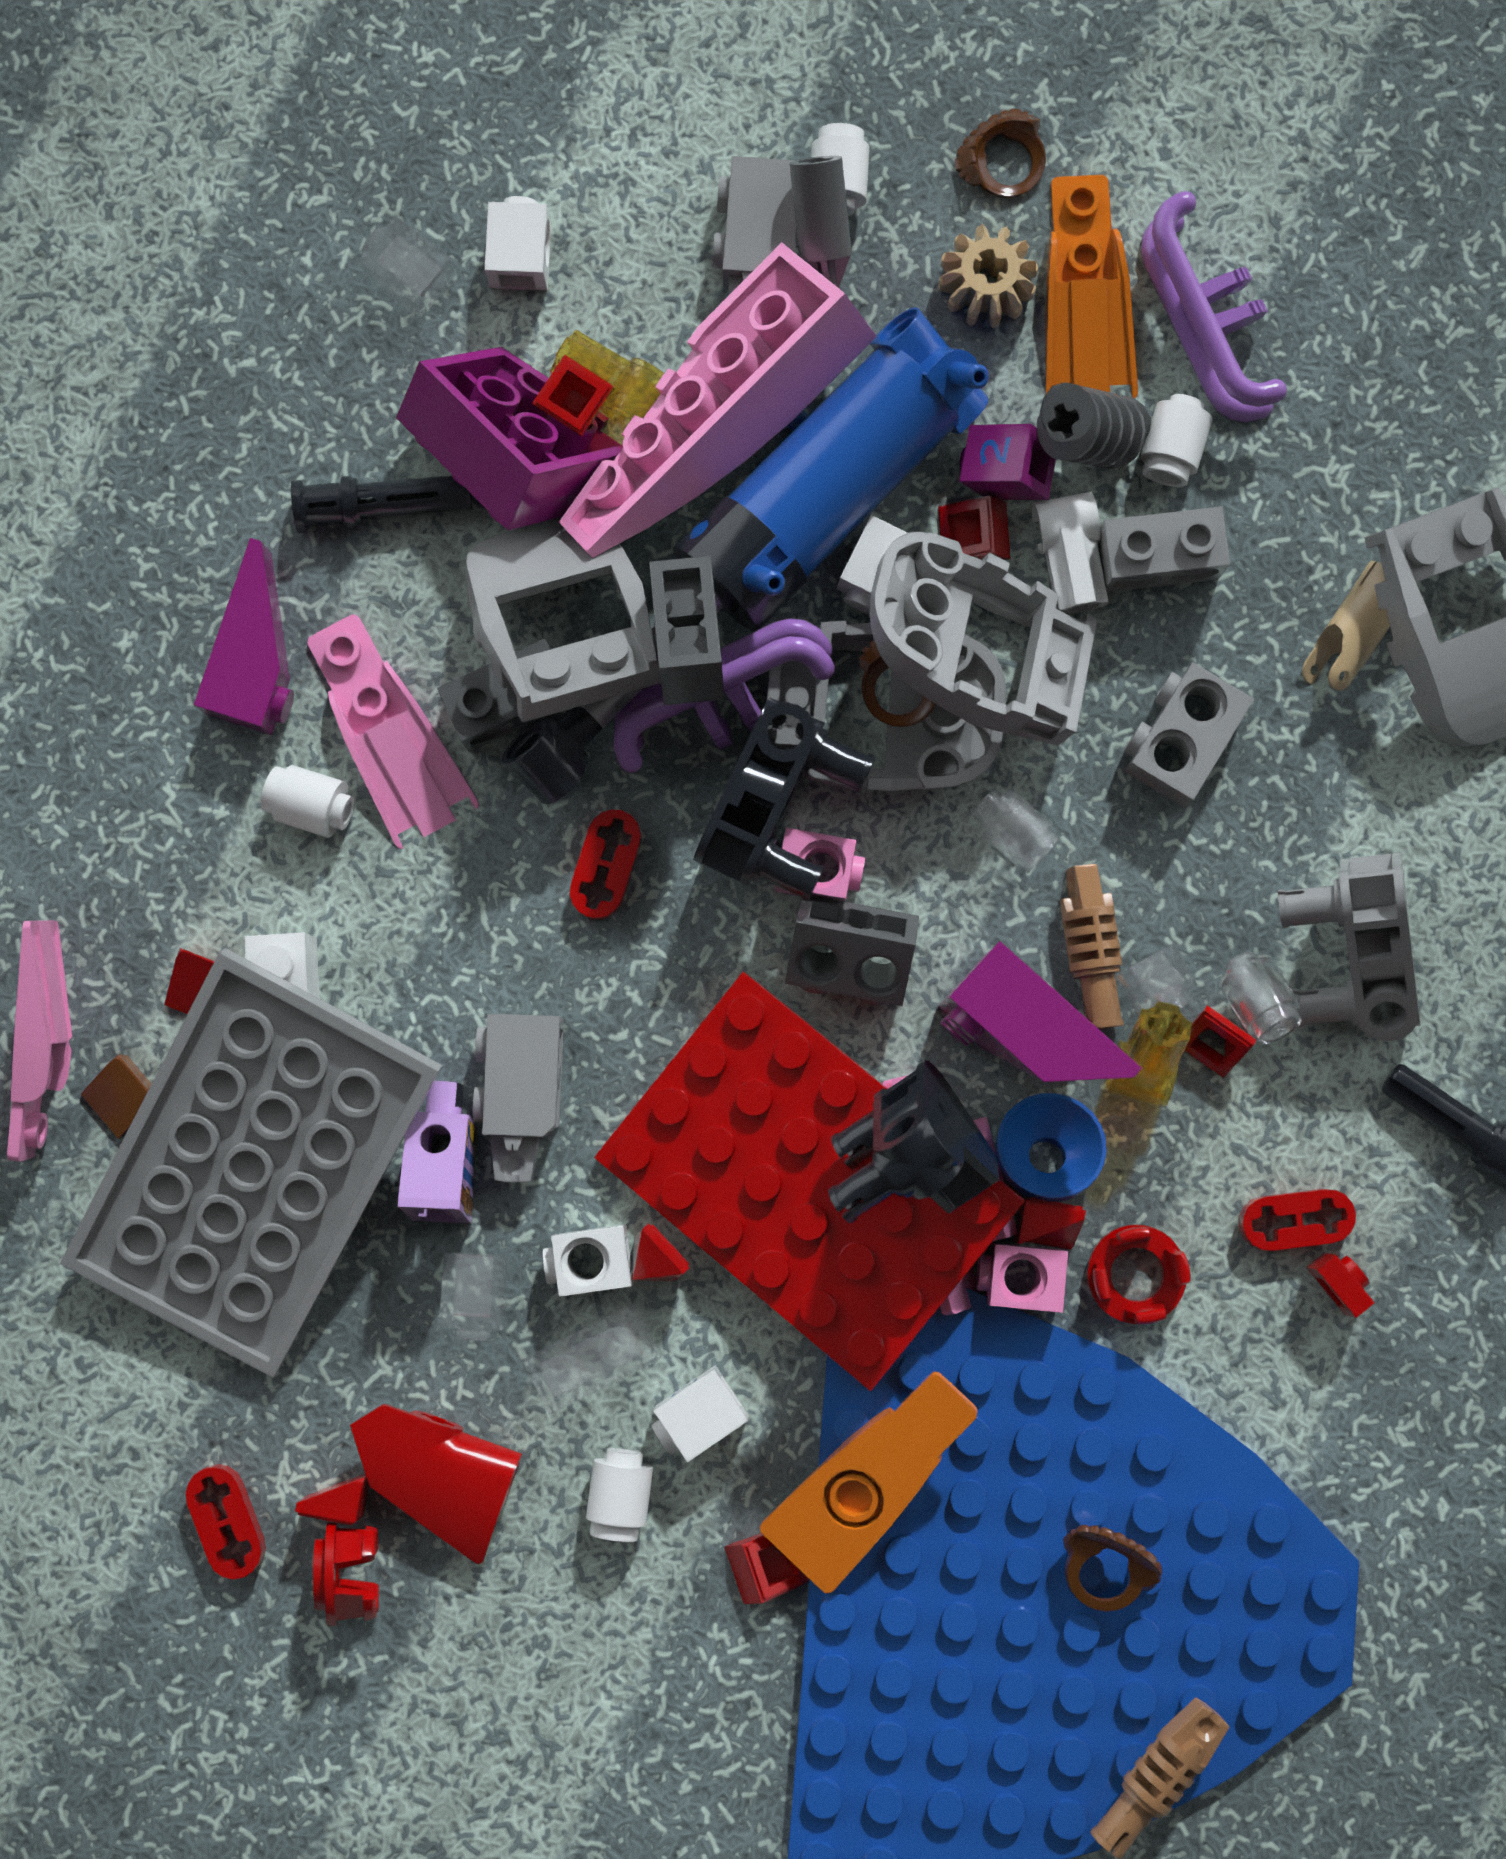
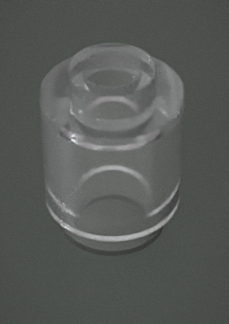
[970,787,1060,873]
[1219,952,1302,1044]

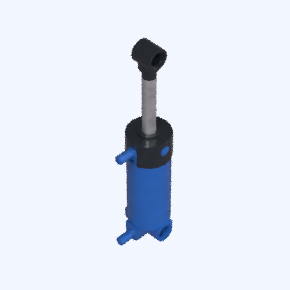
[502,307,989,805]

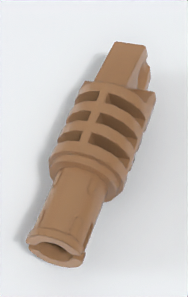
[1060,864,1124,1029]
[1090,1698,1229,1859]

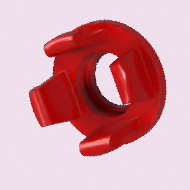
[1087,1224,1191,1325]
[313,1522,379,1627]

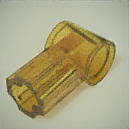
[550,330,664,423]
[1106,1001,1192,1107]

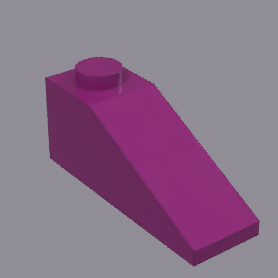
[194,538,294,735]

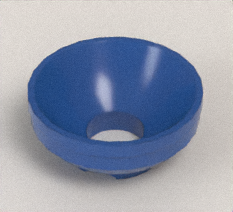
[996,1093,1107,1202]

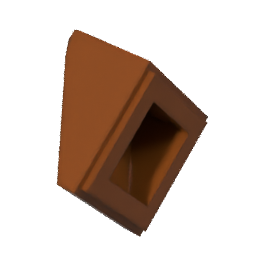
[81,1054,151,1139]

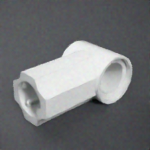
[1032,492,1109,614]

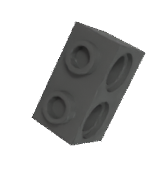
[649,556,725,705]
[437,638,551,752]
[785,895,919,1006]

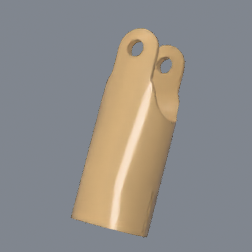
[1302,561,1390,691]

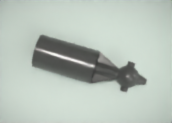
[789,156,852,288]

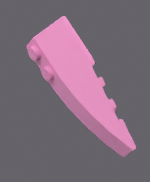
[559,242,877,558]

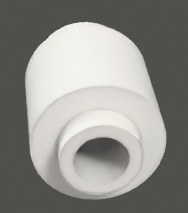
[811,123,869,216]
[1140,394,1213,487]
[261,765,354,838]
[586,1448,653,1542]

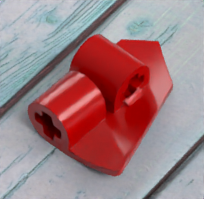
[350,1403,522,1564]

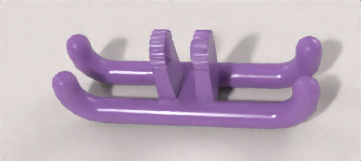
[1140,191,1287,422]
[613,618,835,773]

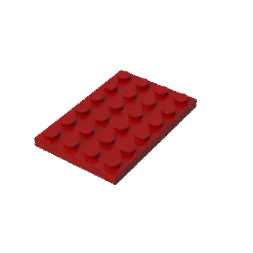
[594,972,1026,1391]

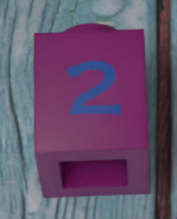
[959,424,1056,500]

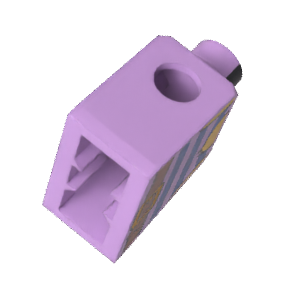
[398,1081,477,1224]

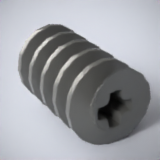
[1037,382,1151,470]

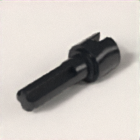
[1381,1064,1506,1191]

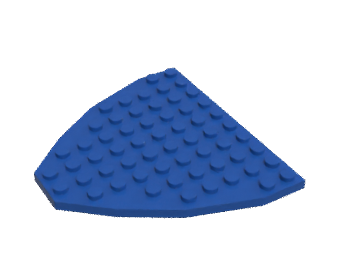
[787,1288,1359,1859]

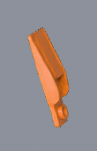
[1045,175,1138,398]
[760,1371,978,1593]

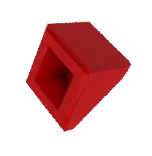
[1013,1196,1086,1250]

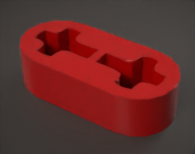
[569,809,642,920]
[1238,1189,1356,1251]
[185,1464,266,1580]

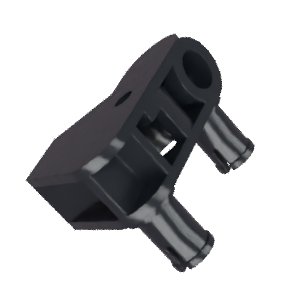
[693,697,875,902]
[828,1060,999,1223]

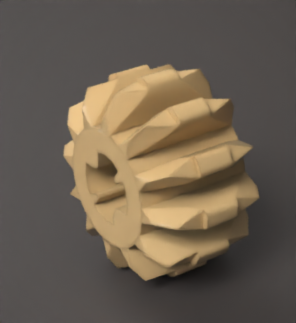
[938,223,1038,329]

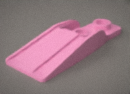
[307,614,479,849]
[7,920,72,1162]

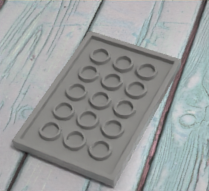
[60,948,443,1378]

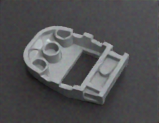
[1364,487,1506,747]
[466,518,661,722]
[870,532,1097,746]
[767,621,1006,791]

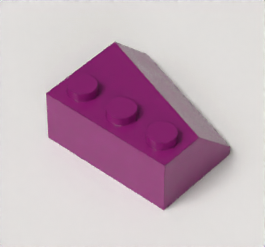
[396,347,623,530]
[937,941,1142,1082]

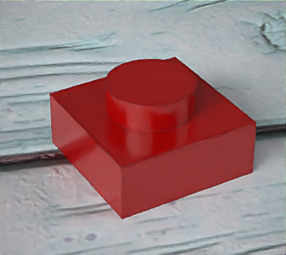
[1306,1253,1375,1318]

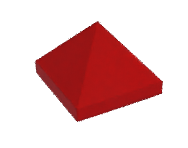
[532,354,614,437]
[1175,1005,1256,1078]
[632,1223,690,1281]

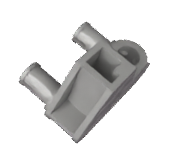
[1278,853,1421,1041]

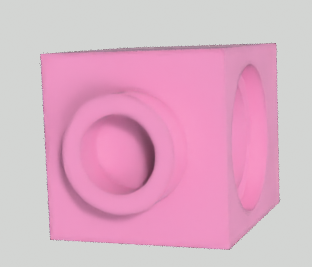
[775,827,865,901]
[976,1243,1068,1313]

